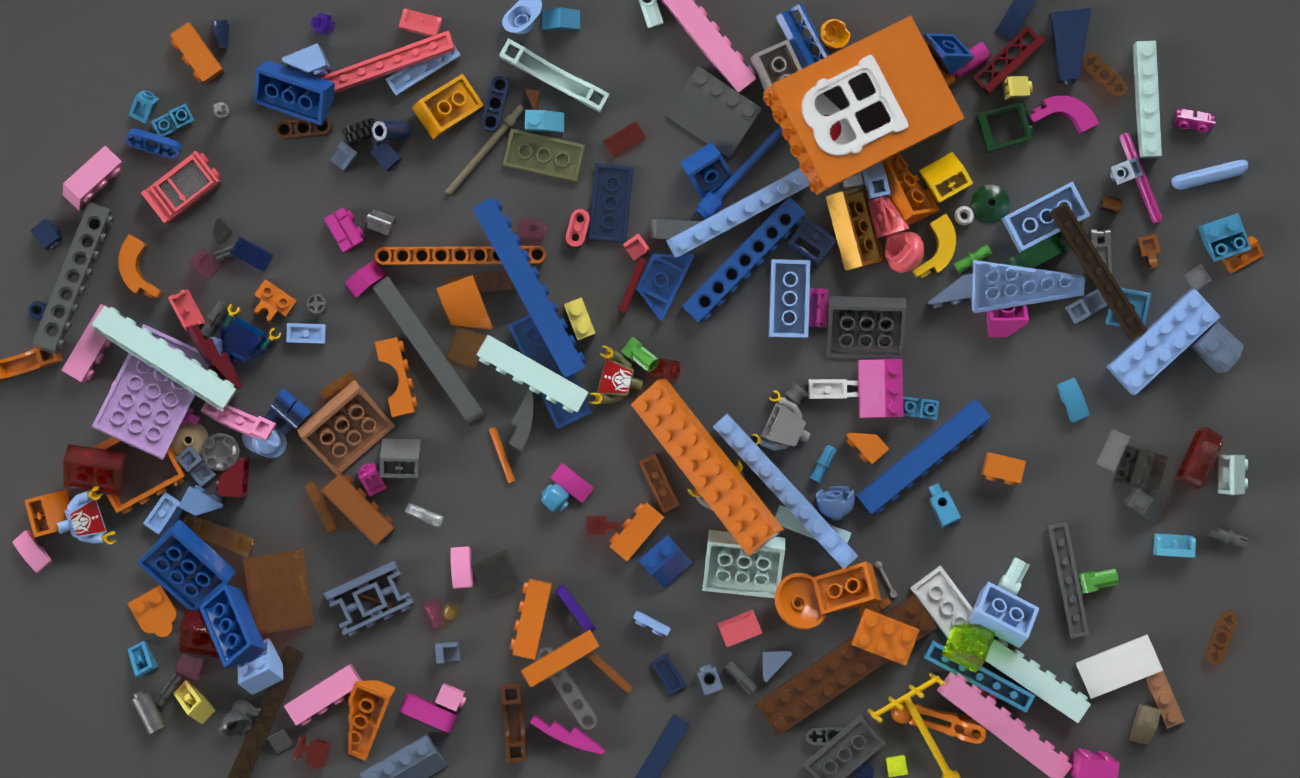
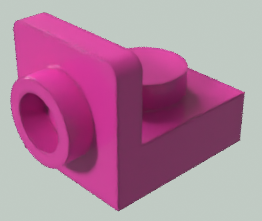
[357,462,387,496]

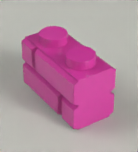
[324,207,365,253]

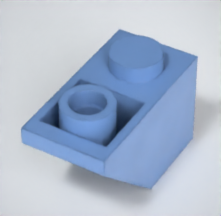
[178,485,226,516]

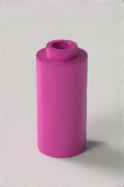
[952,42,991,78]

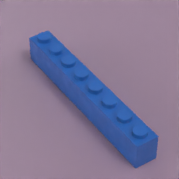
[856,399,991,514]

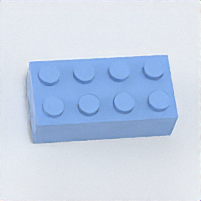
[1001,181,1090,252]
[769,259,810,338]

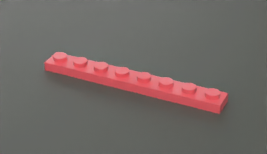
[320,30,455,94]

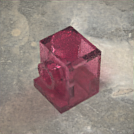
[519,217,547,240]

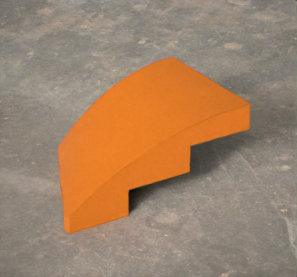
[436,275,493,330]

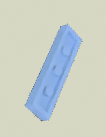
[386,45,461,96]

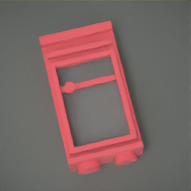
[141,151,222,225]

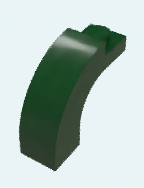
[1003,232,1071,268]

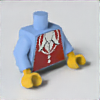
[57,486,117,544]

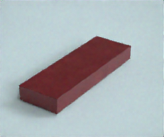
[619,257,646,314]

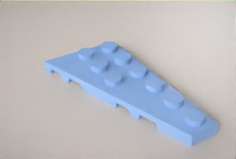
[972,260,1085,313]

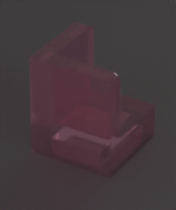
[189,248,221,278]
[174,653,206,680]

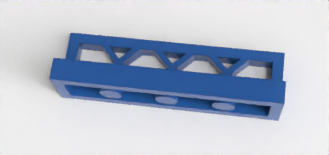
[776,3,830,68]

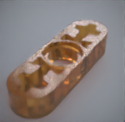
[1082,52,1128,97]
[305,480,338,534]
[1205,611,1238,665]

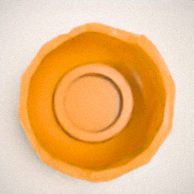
[820,19,851,49]

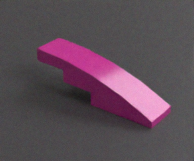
[530,714,605,755]

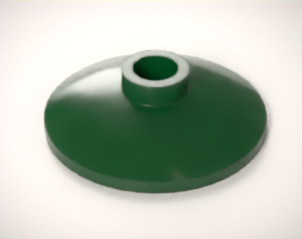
[971,184,1010,223]

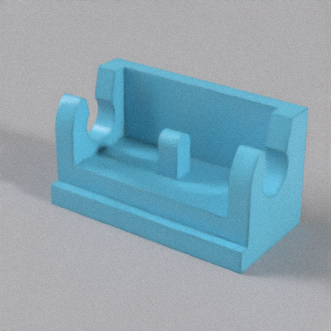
[1153,533,1196,558]

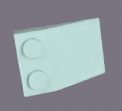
[1218,455,1248,495]

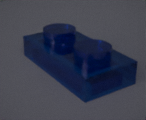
[230,236,273,272]

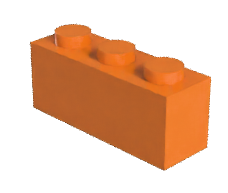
[170,22,224,84]
[609,502,664,561]

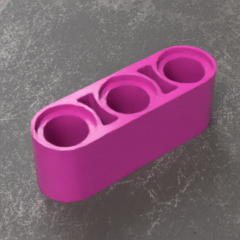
[399,693,458,733]

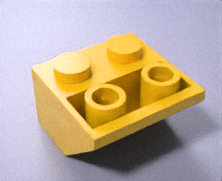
[919,152,973,204]

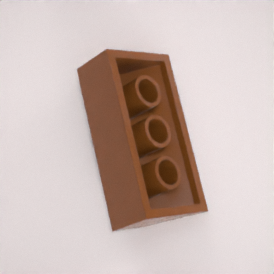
[321,473,396,545]

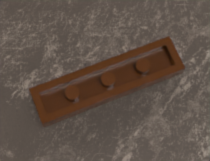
[445,271,516,293]

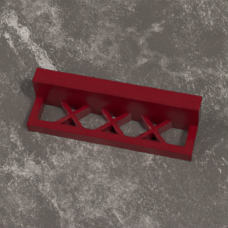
[972,26,1045,95]

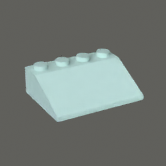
[702,530,785,598]

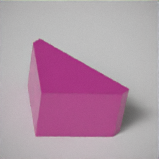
[345,260,386,299]

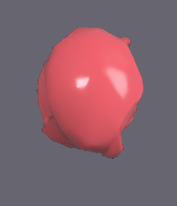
[885,231,924,273]

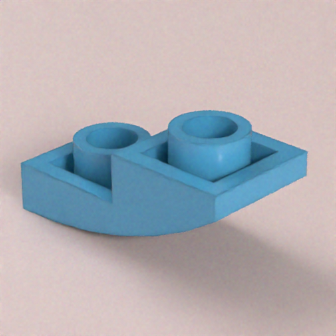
[151,103,195,137]
[1057,377,1090,423]
[903,396,939,420]

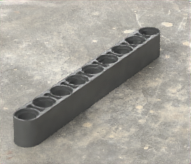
[372,275,486,426]

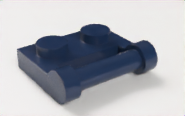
[786,217,837,268]

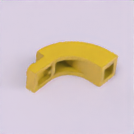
[912,214,956,278]

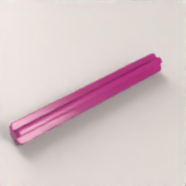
[1119,133,1163,223]

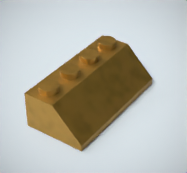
[826,187,886,271]

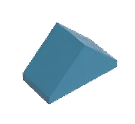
[542,8,580,30]
[127,641,159,678]

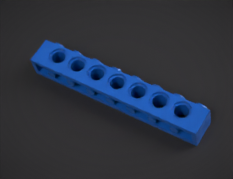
[682,196,806,322]

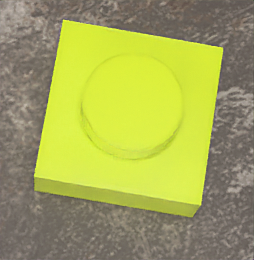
[885,755,908,778]

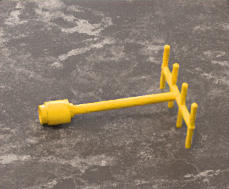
[867,672,961,778]

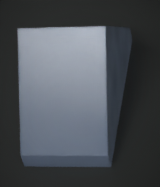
[762,650,792,682]

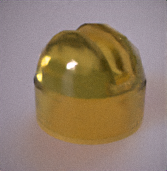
[443,604,459,620]

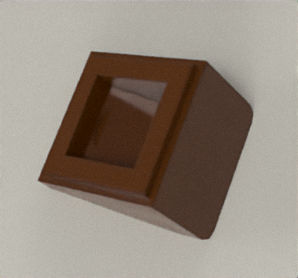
[525,89,540,110]
[1100,195,1122,213]

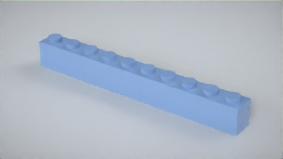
[713,413,858,569]

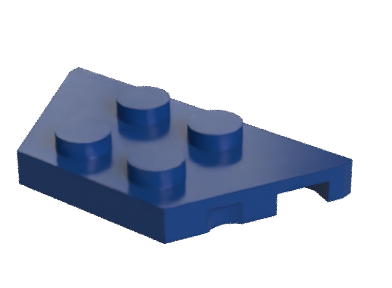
[636,254,695,322]

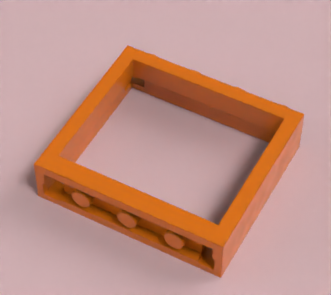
[84,437,187,514]

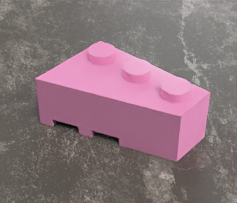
[63,146,122,211]

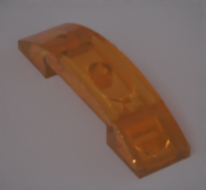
[183,513,256,558]

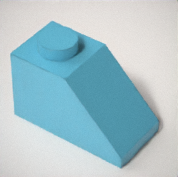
[525,110,564,132]

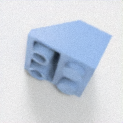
[238,638,283,695]

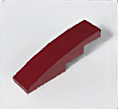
[185,324,243,389]

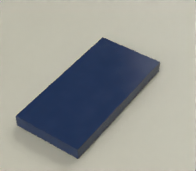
[588,163,634,243]

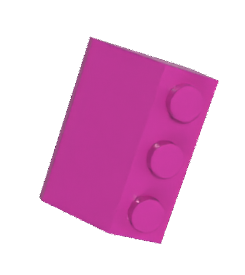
[858,359,903,418]

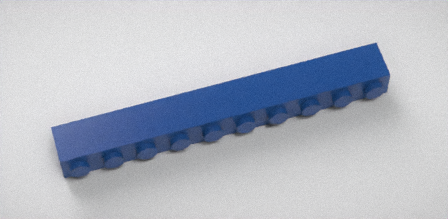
[472,197,587,378]

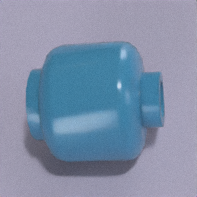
[540,484,569,512]

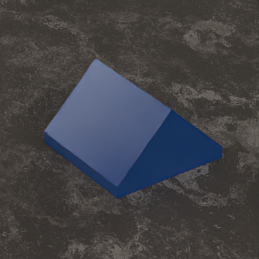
[923,33,974,75]

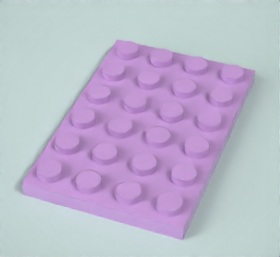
[92,324,210,460]

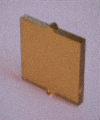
[447,327,486,369]

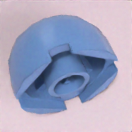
[816,486,855,520]

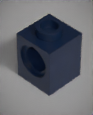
[371,140,402,172]

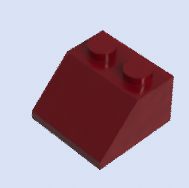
[216,458,250,497]

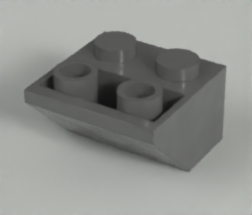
[380,439,421,478]

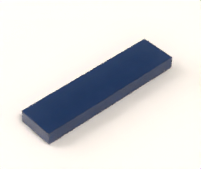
[635,714,690,778]

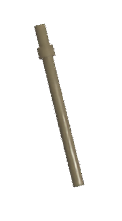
[446,104,525,196]

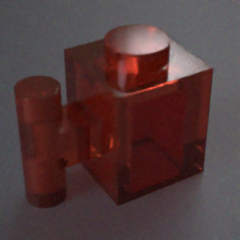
[587,515,620,536]
[293,735,332,769]

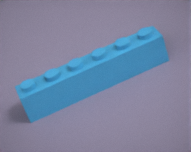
[922,639,1035,713]

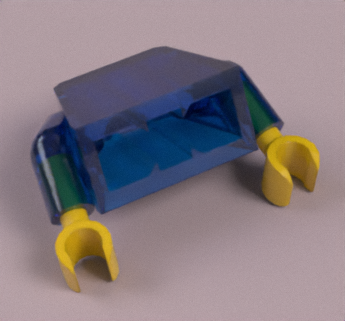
[219,304,281,365]

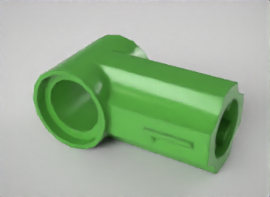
[621,336,660,373]
[1078,568,1119,593]

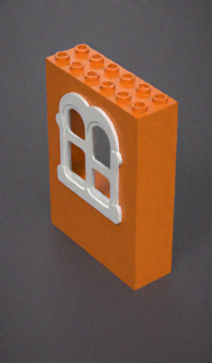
[763,16,964,195]

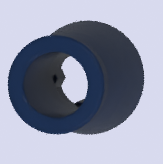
[211,20,230,48]

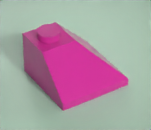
[986,305,1029,337]

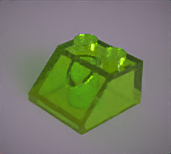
[942,624,995,673]

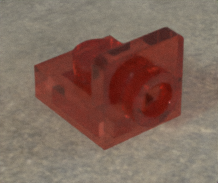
[649,358,681,380]

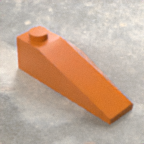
[882,153,939,225]
[348,680,395,761]

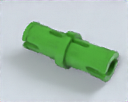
[953,244,993,274]

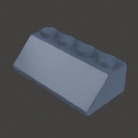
[359,733,447,778]

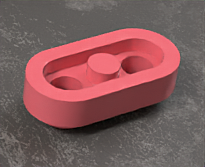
[566,209,590,247]

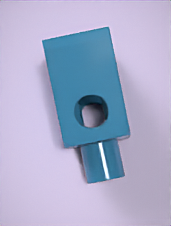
[928,483,961,530]

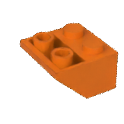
[24,490,70,537]

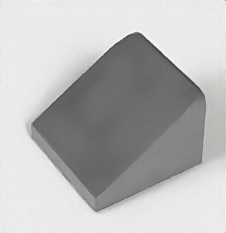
[267,727,294,754]

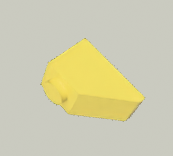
[1003,76,1033,101]
[173,680,216,724]

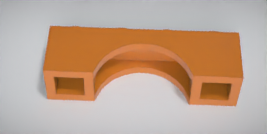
[375,337,418,417]
[0,348,63,381]

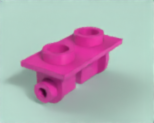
[1173,108,1215,133]
[808,288,829,327]

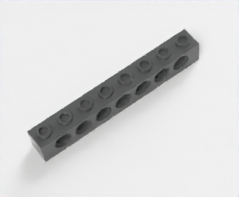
[32,202,114,355]

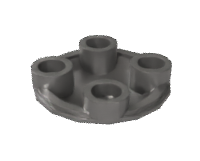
[201,433,240,471]

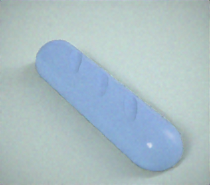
[1171,160,1248,190]

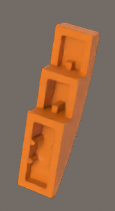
[521,630,599,687]

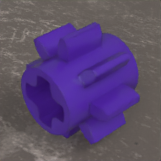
[311,13,335,35]

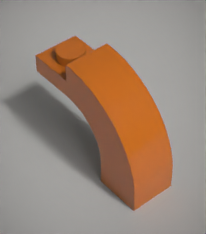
[118,234,164,299]

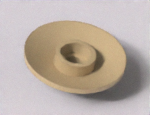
[171,421,209,456]

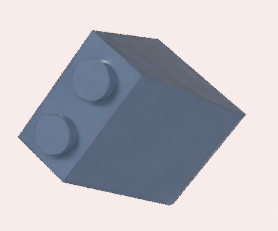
[1189,320,1244,373]

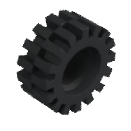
[342,118,375,145]

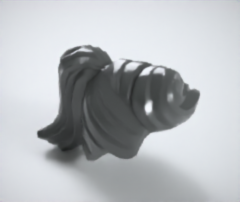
[218,699,262,737]

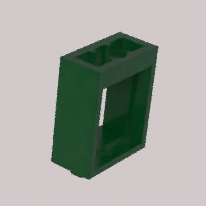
[976,102,1034,153]

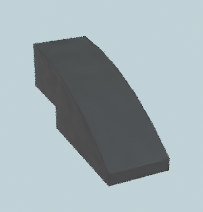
[509,389,534,451]

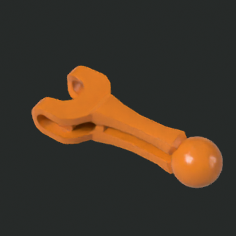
[890,702,987,744]

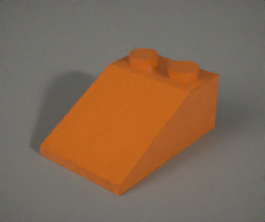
[812,562,882,615]

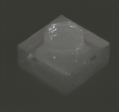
[1184,264,1212,290]

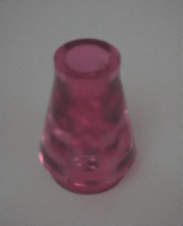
[422,598,444,628]

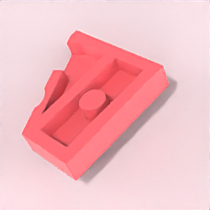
[868,196,909,238]

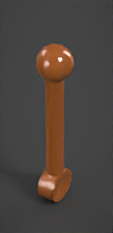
[358,593,393,609]

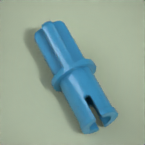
[810,445,836,483]

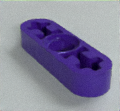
[555,584,596,632]

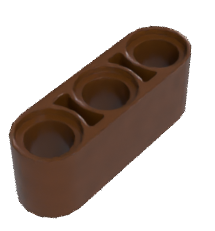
[275,118,333,140]

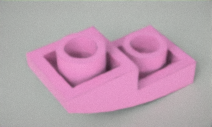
[12,530,52,573]
[451,546,473,589]

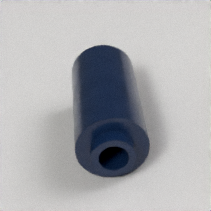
[372,121,411,140]

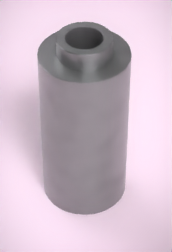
[131,690,166,734]

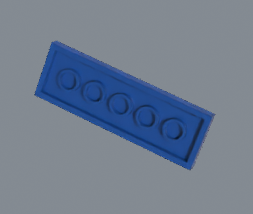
[508,315,592,429]

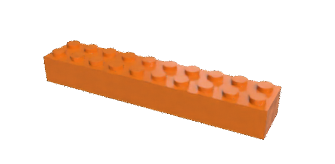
[631,379,784,556]

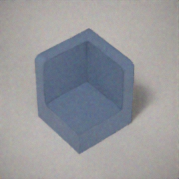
[331,141,359,172]
[435,641,461,664]

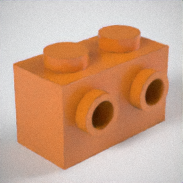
[981,452,1026,486]

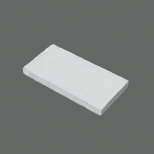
[910,565,983,650]
[1076,634,1163,699]

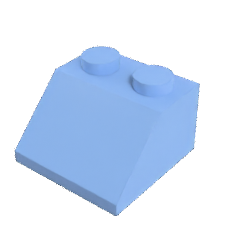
[282,43,331,77]

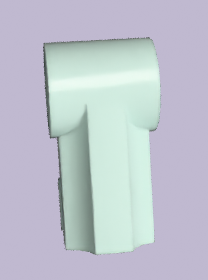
[638,0,664,28]
[997,557,1030,596]

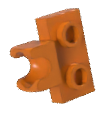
[254,279,297,323]

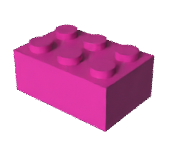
[1069,748,1120,778]

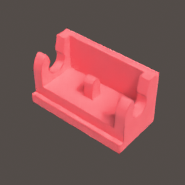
[399,8,443,37]
[168,289,205,331]
[717,609,762,647]

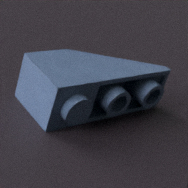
[927,274,973,308]

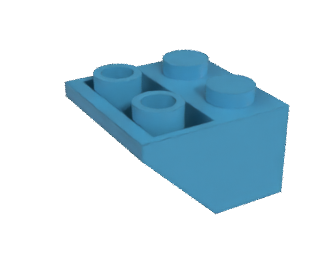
[1198,213,1251,262]

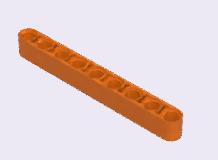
[375,246,546,266]

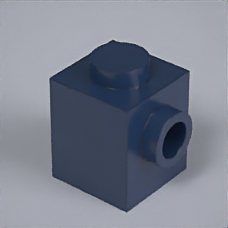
[30,219,63,250]

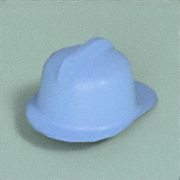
[502,0,542,35]
[242,428,287,458]

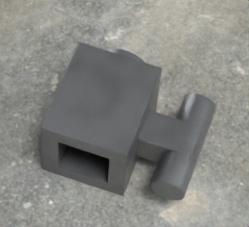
[365,209,396,237]

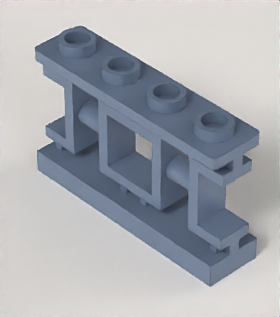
[324,560,414,636]

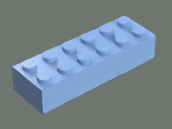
[1106,288,1220,395]

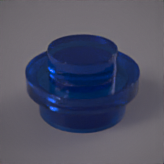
[855,763,874,778]

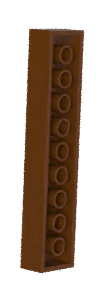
[755,594,937,736]

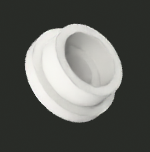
[954,206,974,225]

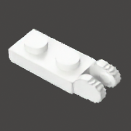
[808,379,859,399]

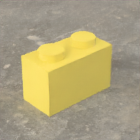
[564,297,596,341]

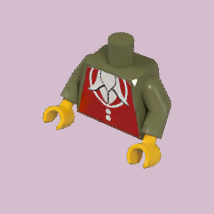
[589,345,644,404]

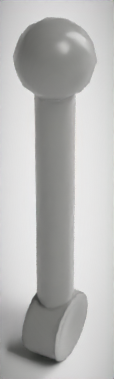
[875,561,897,598]

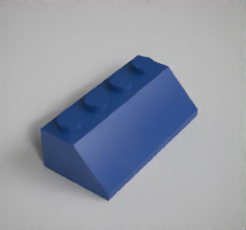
[254,60,335,125]
[199,584,267,668]

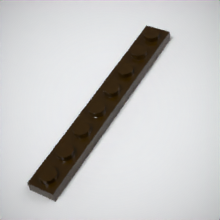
[1049,202,1148,341]
[228,645,305,778]

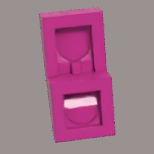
[550,463,594,503]

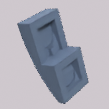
[1065,289,1107,324]
[175,445,217,487]

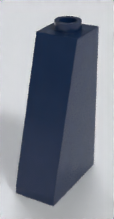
[1050,7,1091,85]

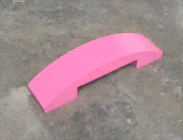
[201,402,276,441]

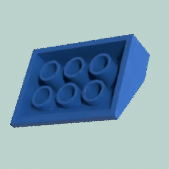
[137,519,236,614]

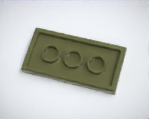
[503,128,586,182]

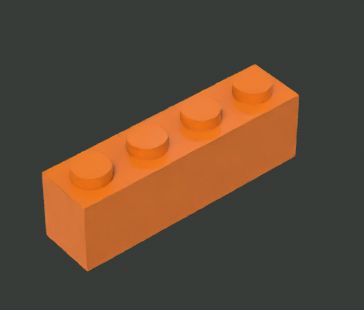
[510,578,552,660]

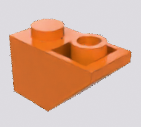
[845,433,889,464]

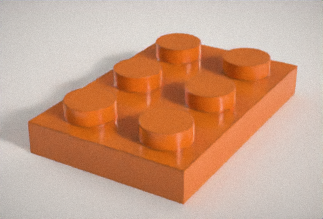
[851,608,920,666]

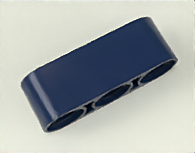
[482,76,509,132]

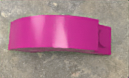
[1028,96,1099,134]

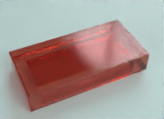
[603,121,646,157]

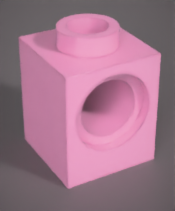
[435,683,466,711]

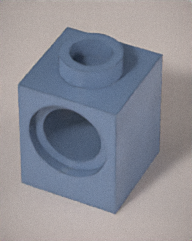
[697,664,723,695]

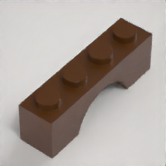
[501,682,527,763]

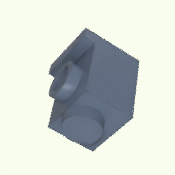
[1110,157,1143,185]

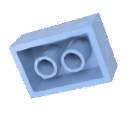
[968,582,1039,648]

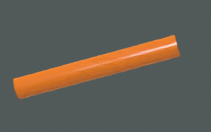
[489,427,515,483]

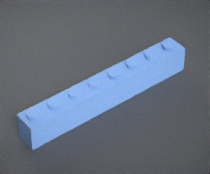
[666,168,809,257]

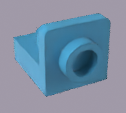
[129,90,159,124]

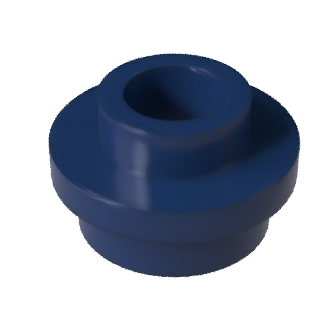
[28,301,47,321]

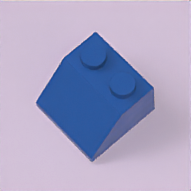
[679,142,733,199]
[639,534,693,588]

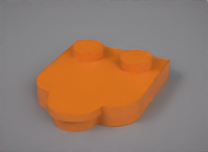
[127,585,177,637]

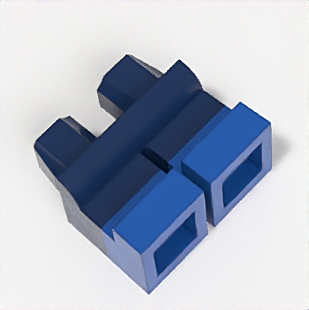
[265,389,313,435]

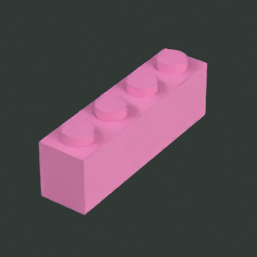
[62,304,124,382]
[284,664,362,726]

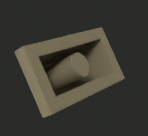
[1130,703,1161,745]

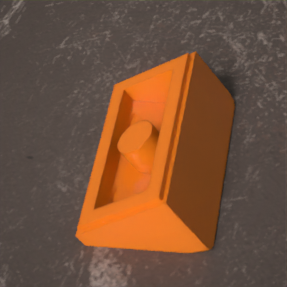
[1222,236,1264,274]

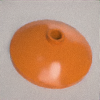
[775,573,827,630]

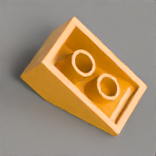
[412,74,484,139]

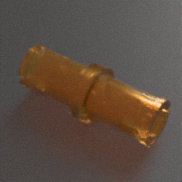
[318,370,357,401]

